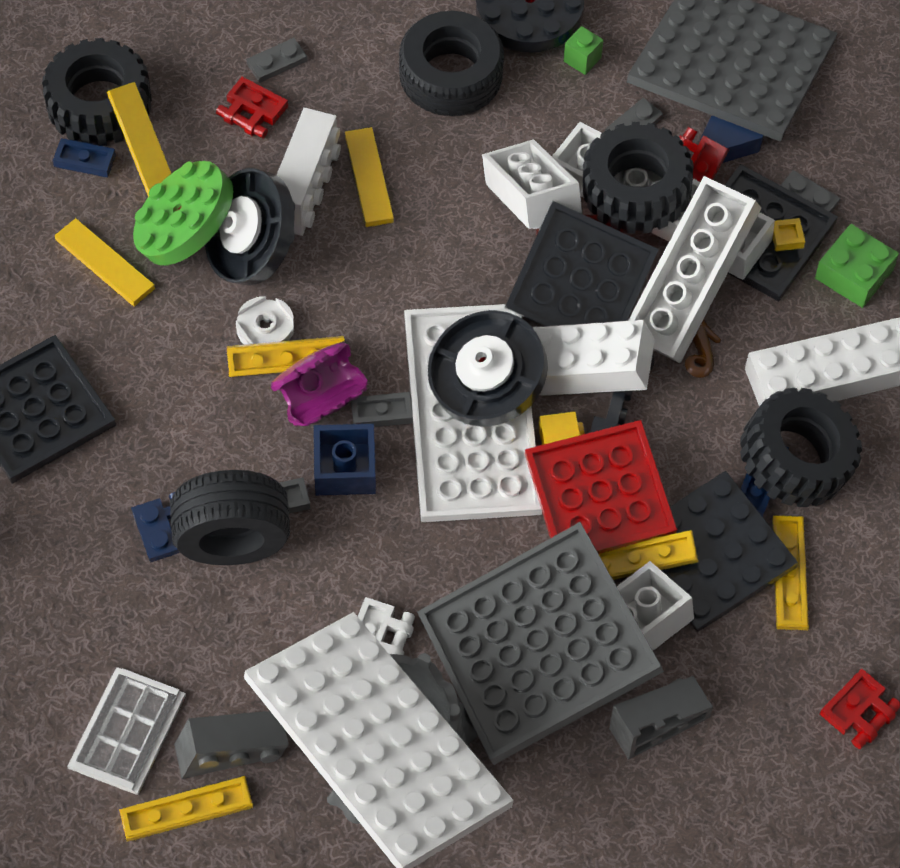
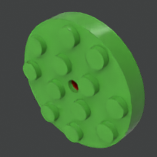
[133,161,233,266]

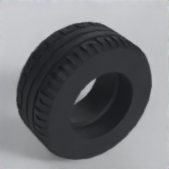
[399,11,504,116]
[170,470,290,566]

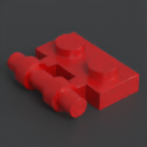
[216,77,288,139]
[679,127,730,182]
[820,668,900,749]

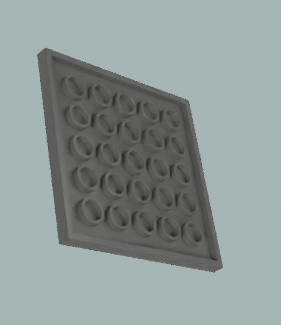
[627,0,838,142]
[417,522,664,765]

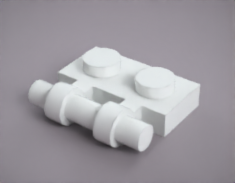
[358,597,415,655]

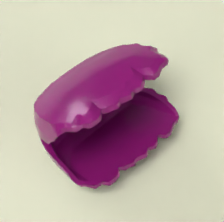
[271,342,368,427]

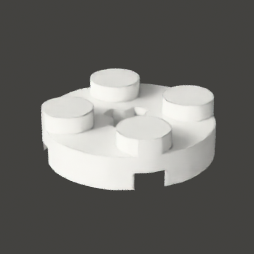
[236,297,294,345]

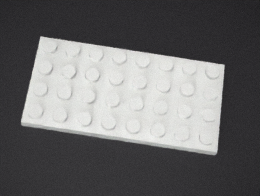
[404,304,542,522]
[244,612,513,868]

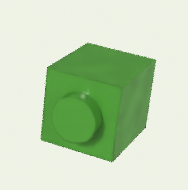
[563,26,603,75]

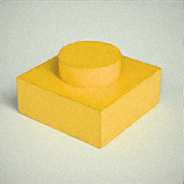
[773,218,805,251]

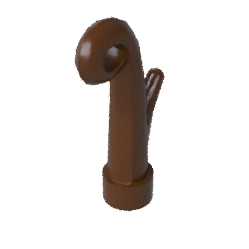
[685,319,721,378]

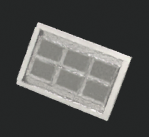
[67,667,186,795]

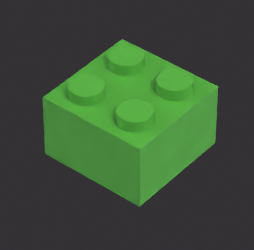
[815,224,899,308]

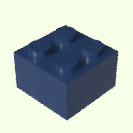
[313,424,376,496]

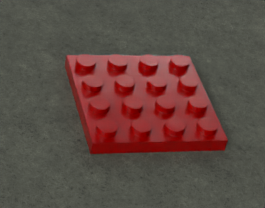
[524,420,677,554]

